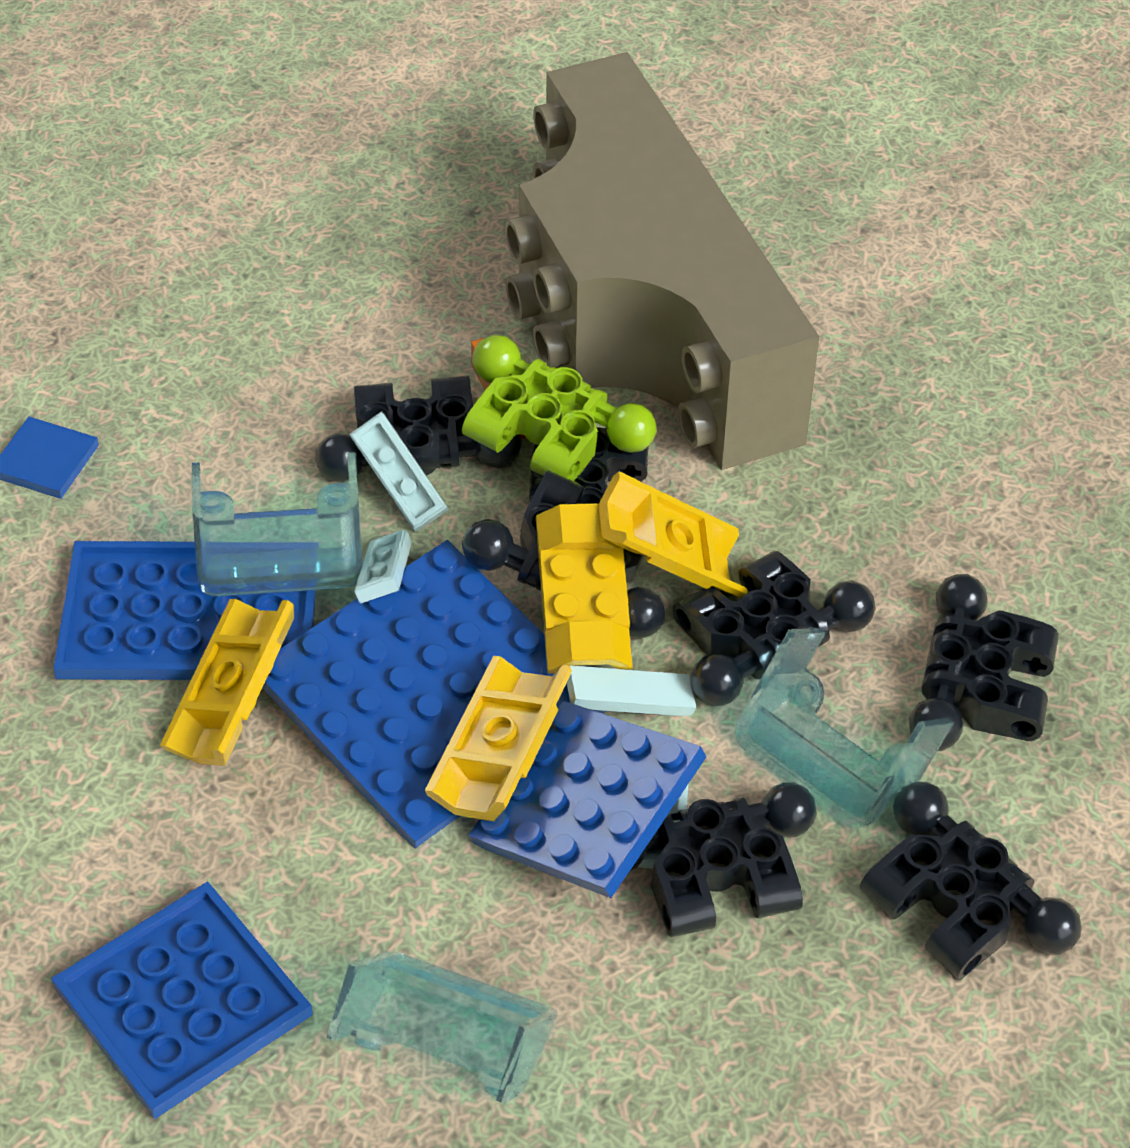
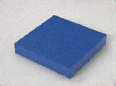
[0,416,99,499]

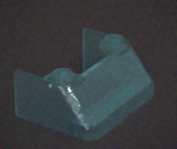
[192,453,363,596]
[735,628,954,828]
[326,952,558,1104]

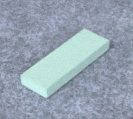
[349,412,449,531]
[354,529,412,604]
[567,665,696,716]

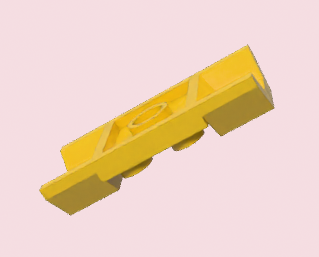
[599,471,748,598]
[536,504,633,674]
[160,599,294,766]
[425,655,572,821]

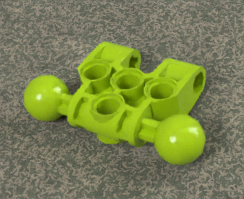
[462,335,657,481]

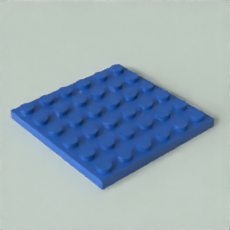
[262,539,606,848]

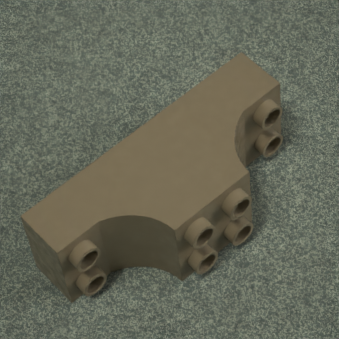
[505,52,819,470]

